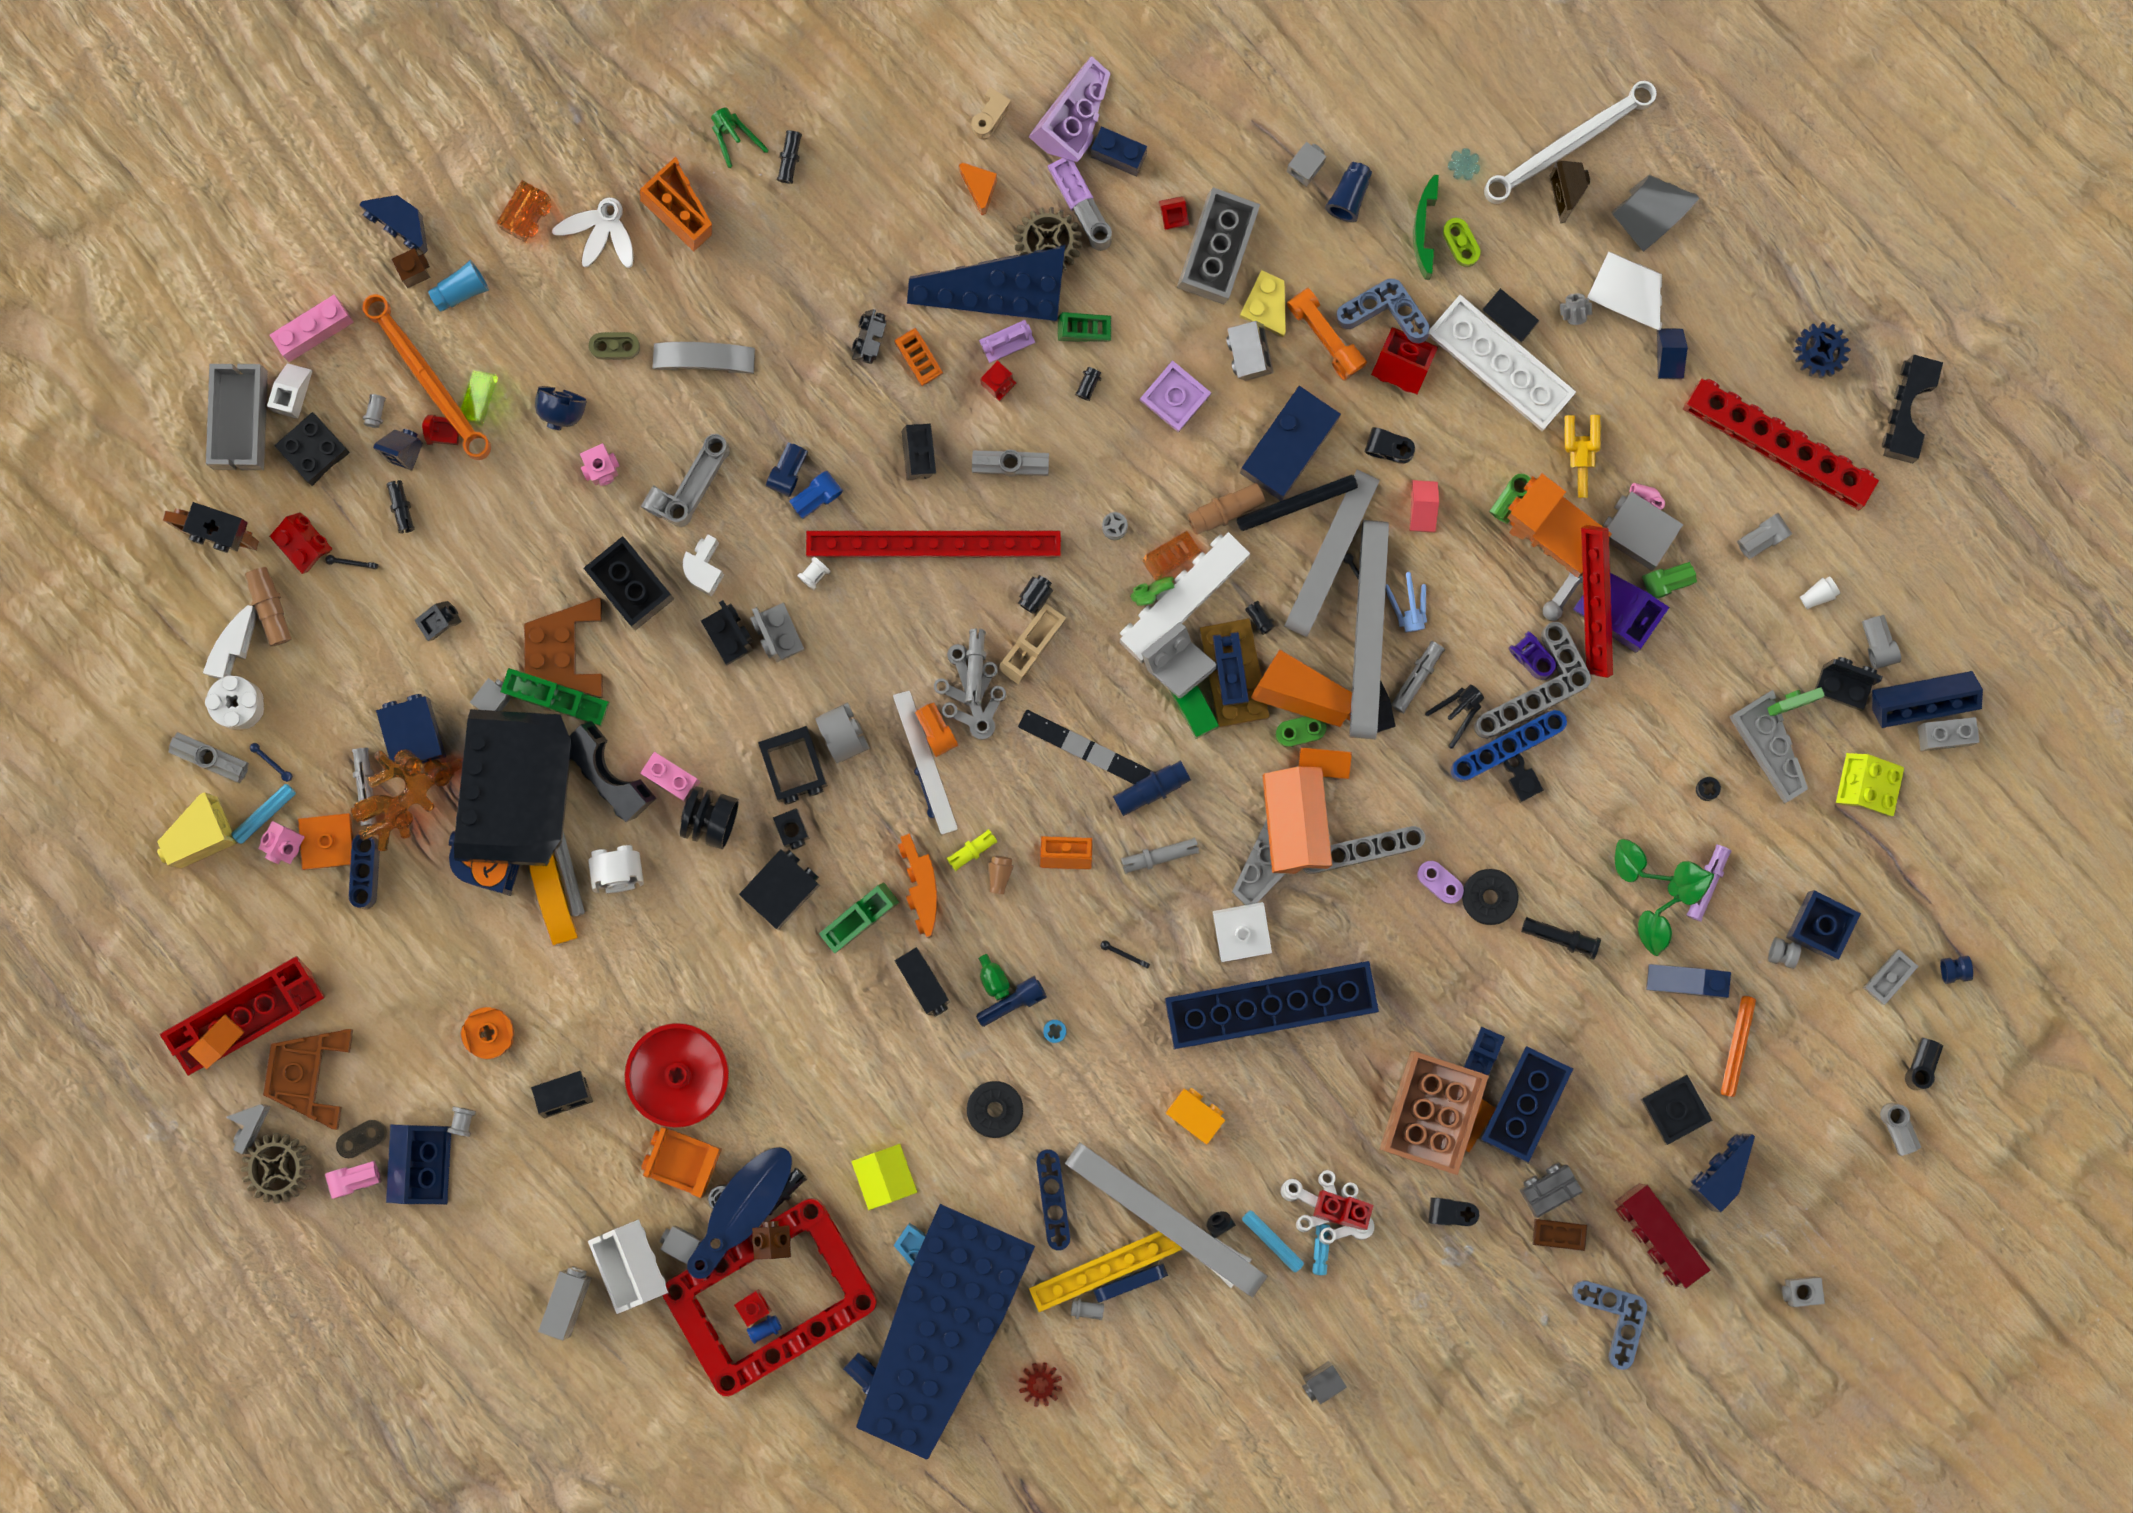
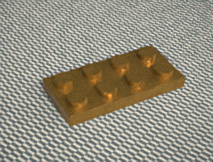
[1199,618,1269,728]

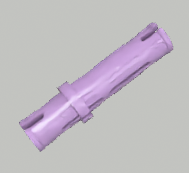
[1686,844,1732,922]

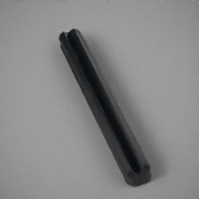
[1237,475,1358,531]

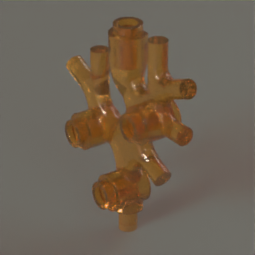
[351,750,463,851]

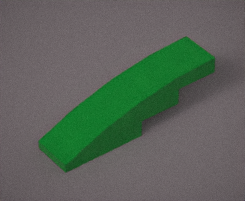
[500,668,610,727]

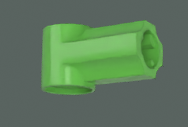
[1489,474,1531,524]
[1642,562,1697,599]

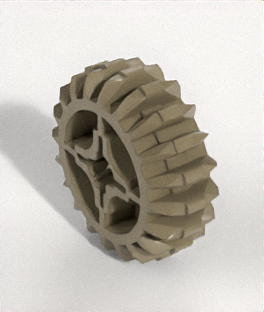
[1014,207,1082,272]
[241,1133,313,1204]

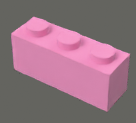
[270,295,354,362]

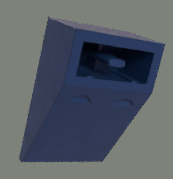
[1689,1133,1755,1213]

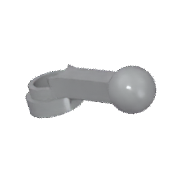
[1542,573,1583,621]

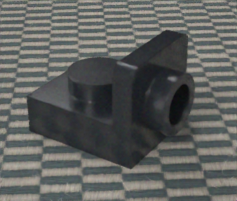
[415,601,462,641]

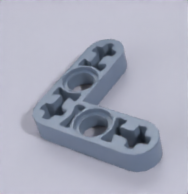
[1337,279,1429,343]
[1572,1281,1647,1370]

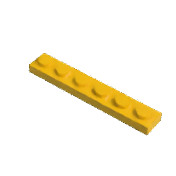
[1029,1231,1182,1312]

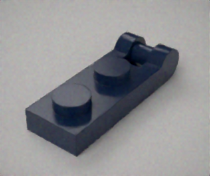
[1213,632,1249,706]

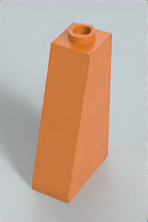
[1250,649,1352,727]

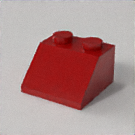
[1371,327,1438,395]

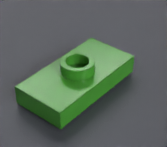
[1767,687,1825,717]

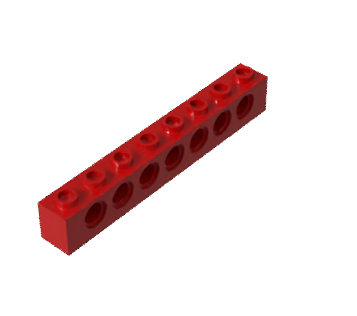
[1683,378,1879,511]

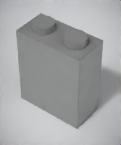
[1602,491,1683,571]
[538,1266,592,1341]

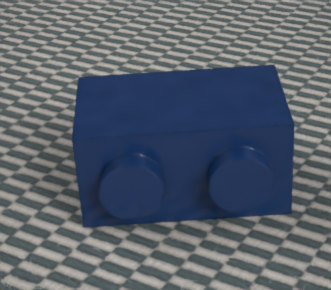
[1091,126,1148,177]

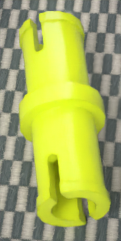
[946,829,998,872]

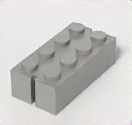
[206,364,268,470]

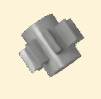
[1560,293,1592,325]

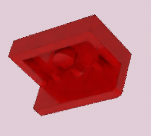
[269,512,332,574]

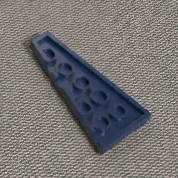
[907,245,1065,321]

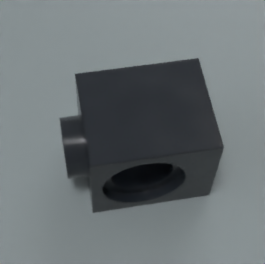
[773,808,810,850]

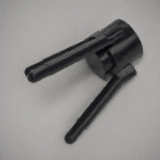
[1425,684,1484,749]

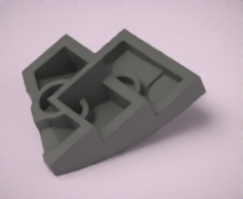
[1612,174,1699,252]

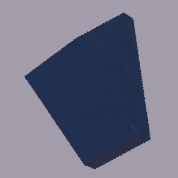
[1657,328,1688,379]

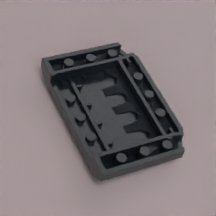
[454,709,572,866]

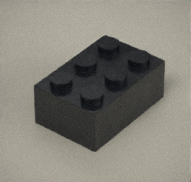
[583,536,674,631]

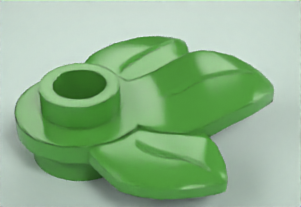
[1130,576,1175,606]

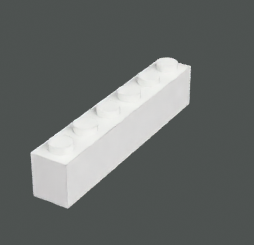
[1120,532,1250,664]

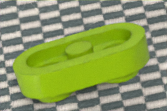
[1443,218,1480,267]

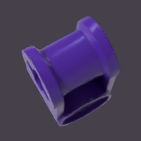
[1509,631,1556,680]

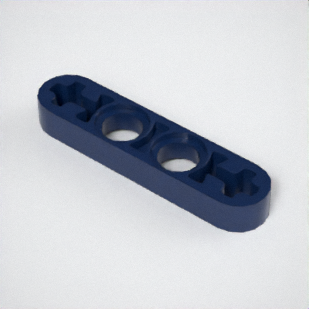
[1036,1149,1070,1250]

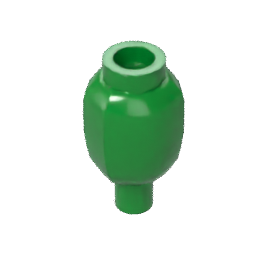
[978,954,1010,1001]

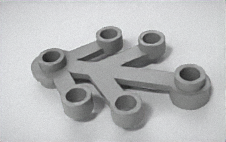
[934,644,1006,740]

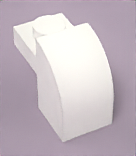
[683,535,724,597]

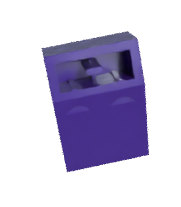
[1573,573,1670,653]

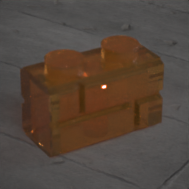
[497,180,551,243]

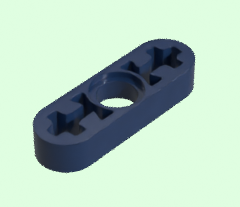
[1093,1263,1168,1303]

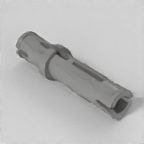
[965,628,986,706]
[1391,641,1445,714]
[352,748,377,826]
[1121,837,1199,874]

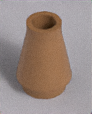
[989,856,1014,894]

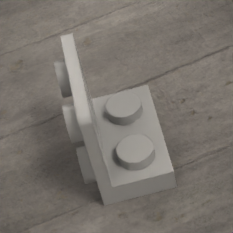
[750,603,805,662]
[1141,622,1217,698]

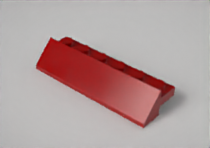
[159,956,325,1076]

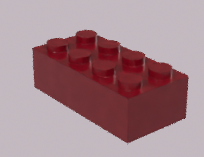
[1614,1183,1711,1289]

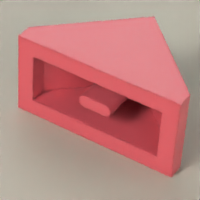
[1409,480,1439,533]

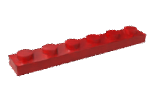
[1581,525,1613,678]

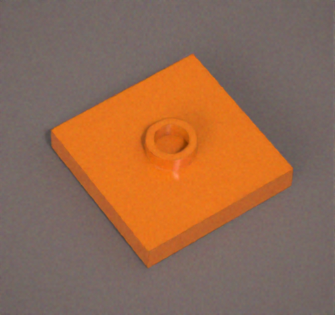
[298,813,353,870]

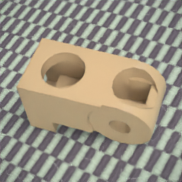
[971,87,1012,139]

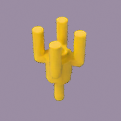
[1564,415,1601,498]

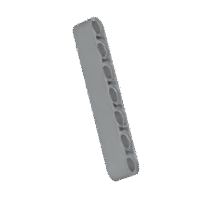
[1284,470,1380,637]

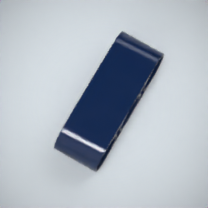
[348,833,380,909]

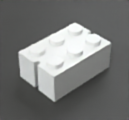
[588,1220,668,1314]

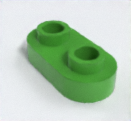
[1275,716,1326,747]

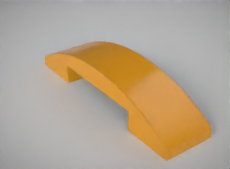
[529,853,578,946]

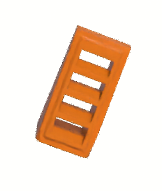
[895,328,943,386]

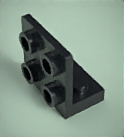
[701,600,754,665]
[1815,657,1883,711]

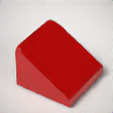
[1159,196,1189,230]

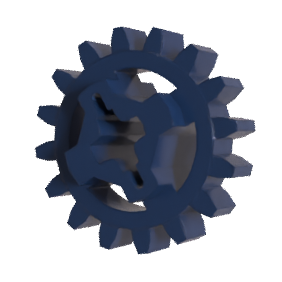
[1793,322,1851,379]

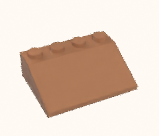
[1379,1051,1489,1175]

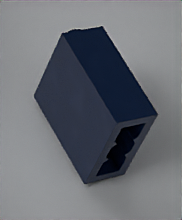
[376,694,446,772]

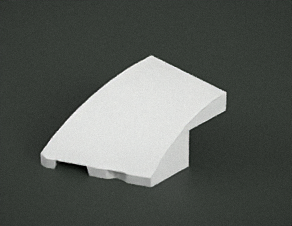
[1587,252,1662,330]

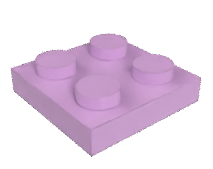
[1140,361,1211,433]

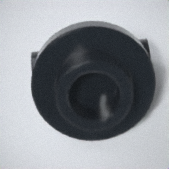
[1207,1211,1236,1238]

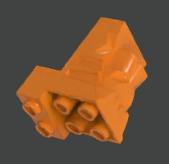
[1507,473,1612,578]

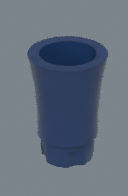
[1325,162,1372,222]

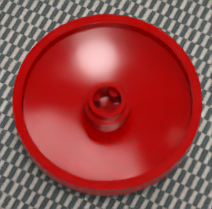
[625,1023,729,1128]

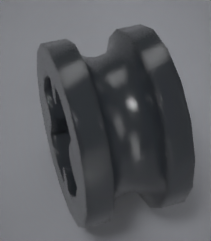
[1696,777,1721,801]

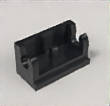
[1482,288,1539,342]
[901,423,936,481]
[531,1071,593,1119]

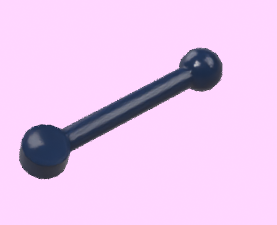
[250,743,293,782]
[914,767,935,818]

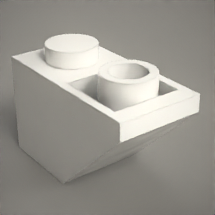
[267,363,312,419]

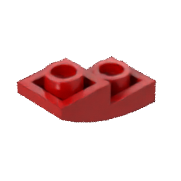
[1313,1190,1374,1230]

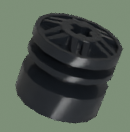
[680,786,739,850]

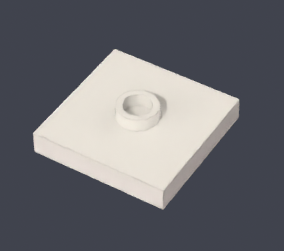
[1212,902,1272,962]

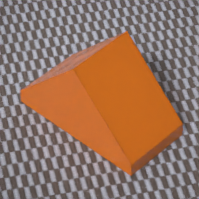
[959,163,998,215]
[188,1014,244,1069]

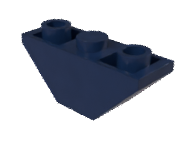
[359,195,428,254]

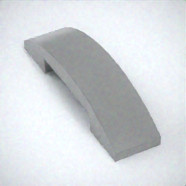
[653,342,755,374]

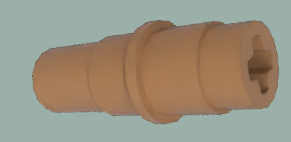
[1187,483,1265,535]
[245,567,292,646]

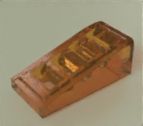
[1142,531,1201,581]

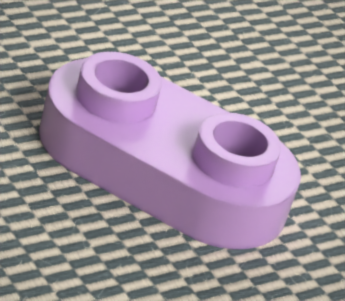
[1417,861,1464,904]

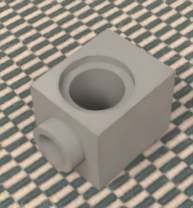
[1287,142,1326,187]
[470,678,512,711]
[660,1225,702,1264]
[1782,1276,1825,1307]

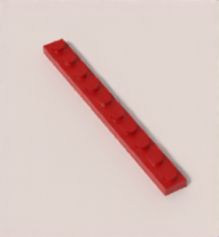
[806,531,1061,557]

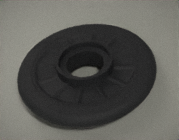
[1462,869,1519,925]
[967,1081,1023,1138]

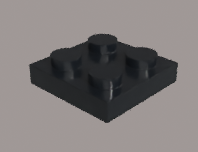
[1641,1075,1713,1145]

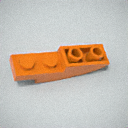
[898,833,938,938]

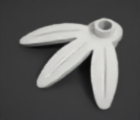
[552,198,633,268]

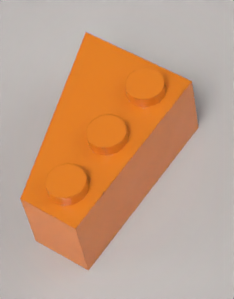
[640,157,712,251]

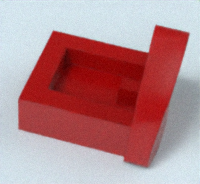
[422,415,459,445]

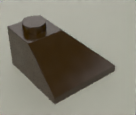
[1549,161,1590,224]

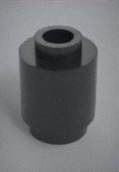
[1018,575,1053,615]

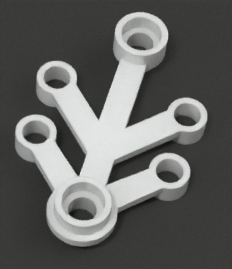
[1281,1170,1374,1245]

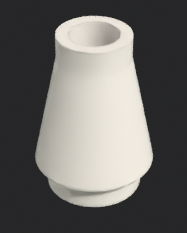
[1800,576,1840,610]

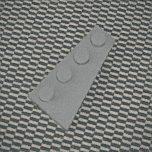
[1729,690,1808,804]

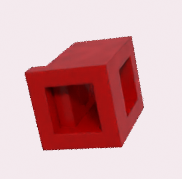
[980,360,1017,402]

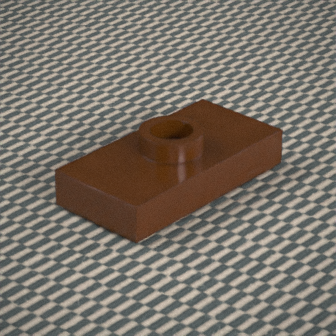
[1532,1219,1587,1251]

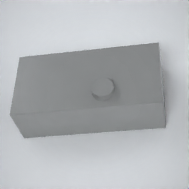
[1177,187,1260,305]

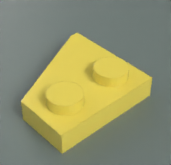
[1240,270,1286,337]

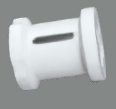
[797,556,831,590]

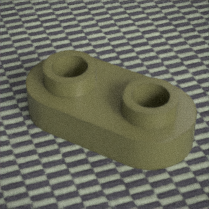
[589,332,640,360]

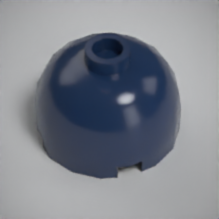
[535,386,587,430]

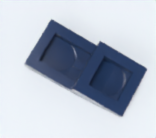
[1463,1026,1505,1075]

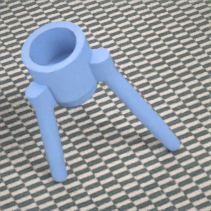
[1385,572,1427,632]

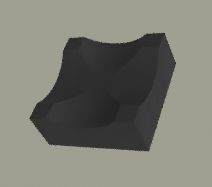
[274,412,350,486]

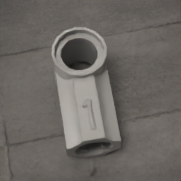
[1073,198,1112,251]
[1737,513,1792,559]
[1862,615,1901,669]
[1880,1103,1921,1156]

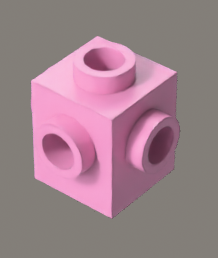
[580,443,620,486]
[258,821,304,864]

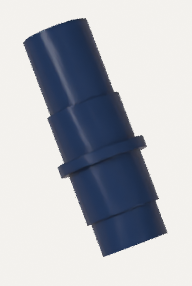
[1113,760,1191,816]

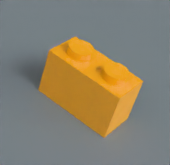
[1165,1088,1225,1145]

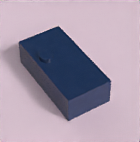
[1240,386,1341,501]
[1481,1046,1573,1164]

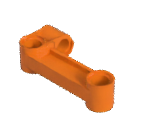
[1287,288,1367,381]

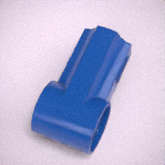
[789,471,843,519]

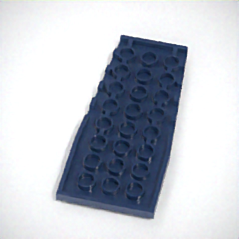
[856,1204,1035,1459]

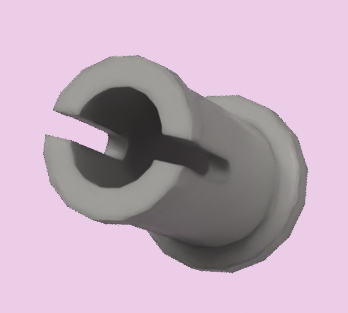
[363,394,386,428]
[1071,1298,1104,1320]

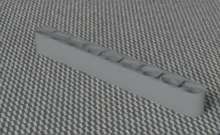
[1350,520,1389,740]
[1065,1142,1268,1298]

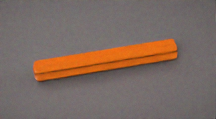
[1721,996,1756,1097]

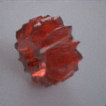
[1019,1362,1062,1407]

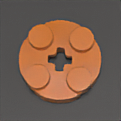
[461,1007,514,1059]

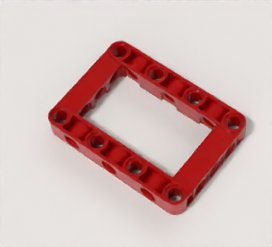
[662,1198,877,1397]

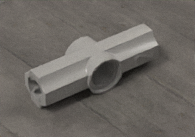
[972,450,1049,477]
[168,732,249,783]

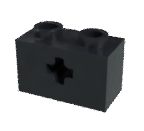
[182,502,248,553]

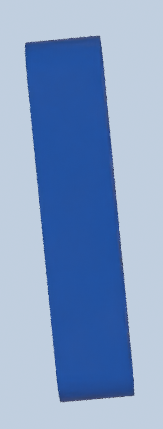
[1450,710,1567,782]

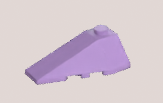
[1029,56,1110,162]

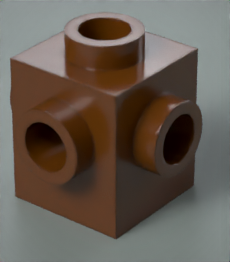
[752,1221,791,1260]

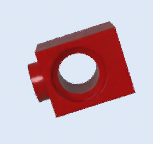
[734,1289,772,1327]

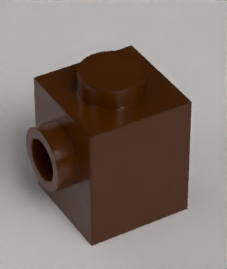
[392,248,431,288]

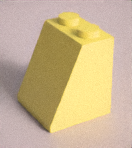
[157,792,237,869]

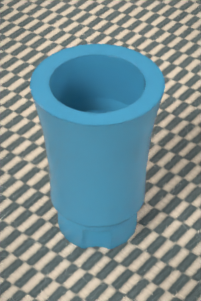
[428,260,489,312]

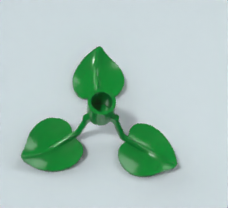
[1615,839,1714,956]

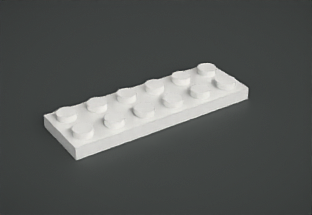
[1429,295,1576,431]

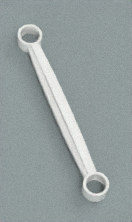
[1484,81,1656,204]

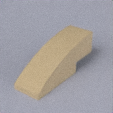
[998,603,1066,685]

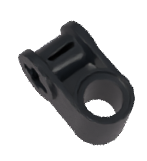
[1364,427,1415,464]
[1428,1197,1480,1226]

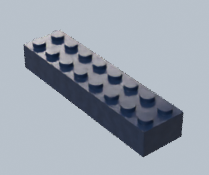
[1164,961,1379,1050]

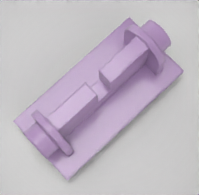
[979,320,1035,363]

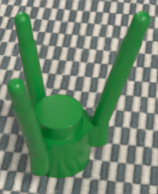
[711,107,769,168]

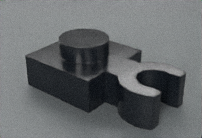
[1504,754,1544,803]

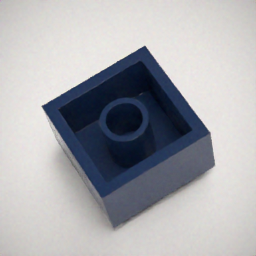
[1786,890,1861,961]

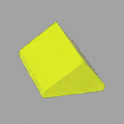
[851,1144,918,1210]

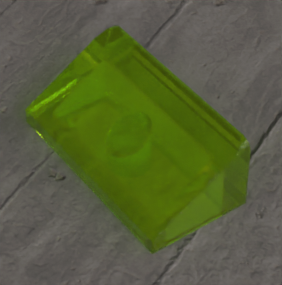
[461,370,498,426]

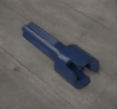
[976,975,1047,1027]

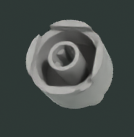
[815,702,870,763]

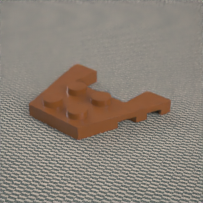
[524,598,603,698]
[263,1029,353,1130]

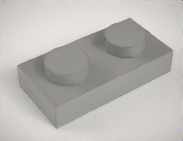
[1863,949,1918,1005]

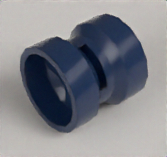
[1940,956,1973,984]

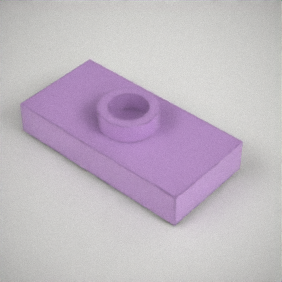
[1048,158,1093,211]

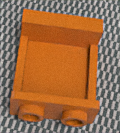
[641,1127,722,1198]

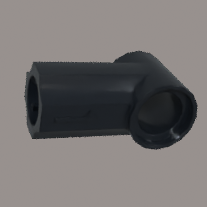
[1905,1038,1944,1090]

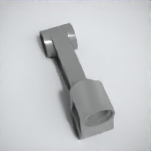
[641,434,730,527]

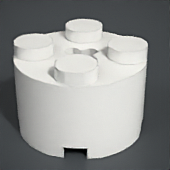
[205,675,264,730]
[588,845,644,893]

